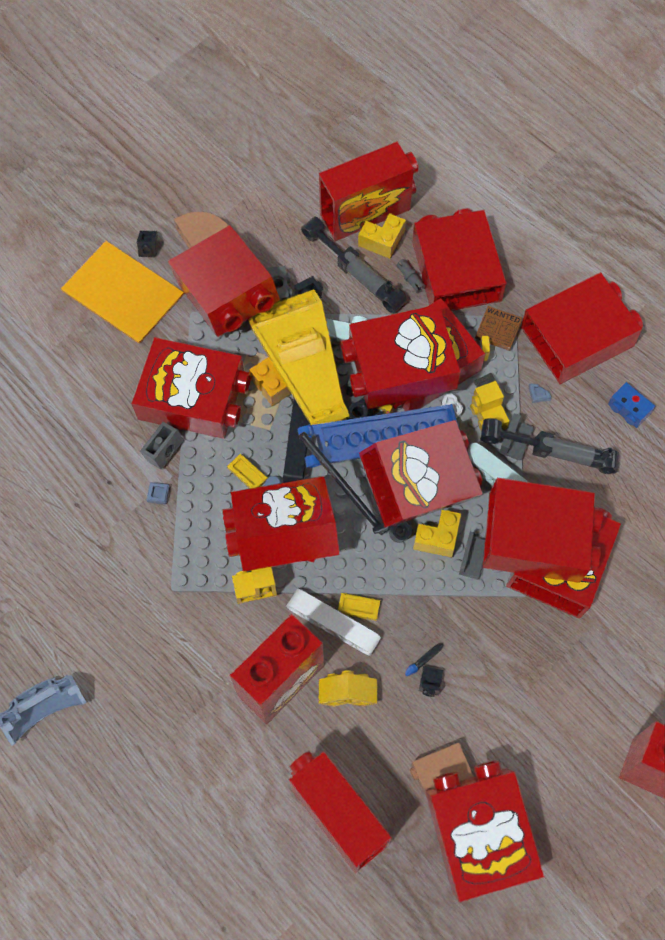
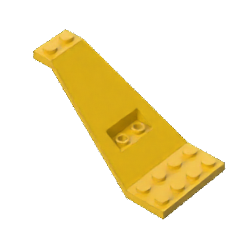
[248,290,349,425]

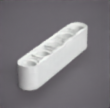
[286,589,381,656]

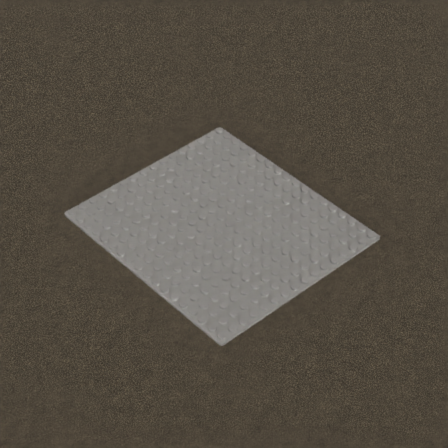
[171,312,526,598]

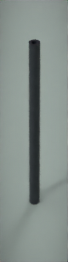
[299,432,386,535]

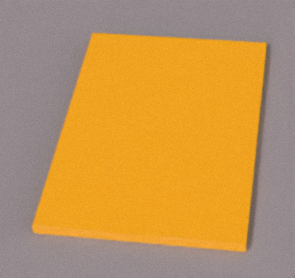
[61,241,184,344]

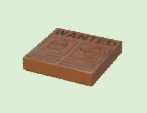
[475,306,522,351]

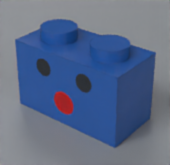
[608,382,655,428]

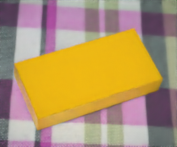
[227,453,268,489]
[338,593,380,621]

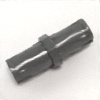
[396,259,426,293]

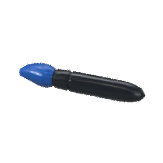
[405,643,443,676]

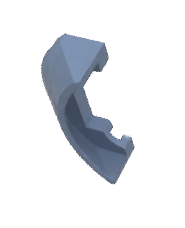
[0,675,87,746]

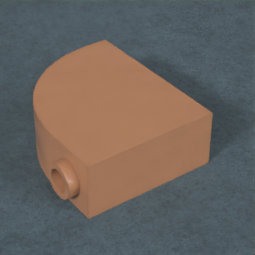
[174,212,228,248]
[410,743,474,795]

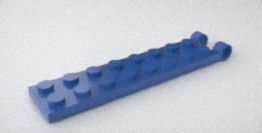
[297,404,459,468]

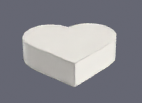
[441,394,463,418]

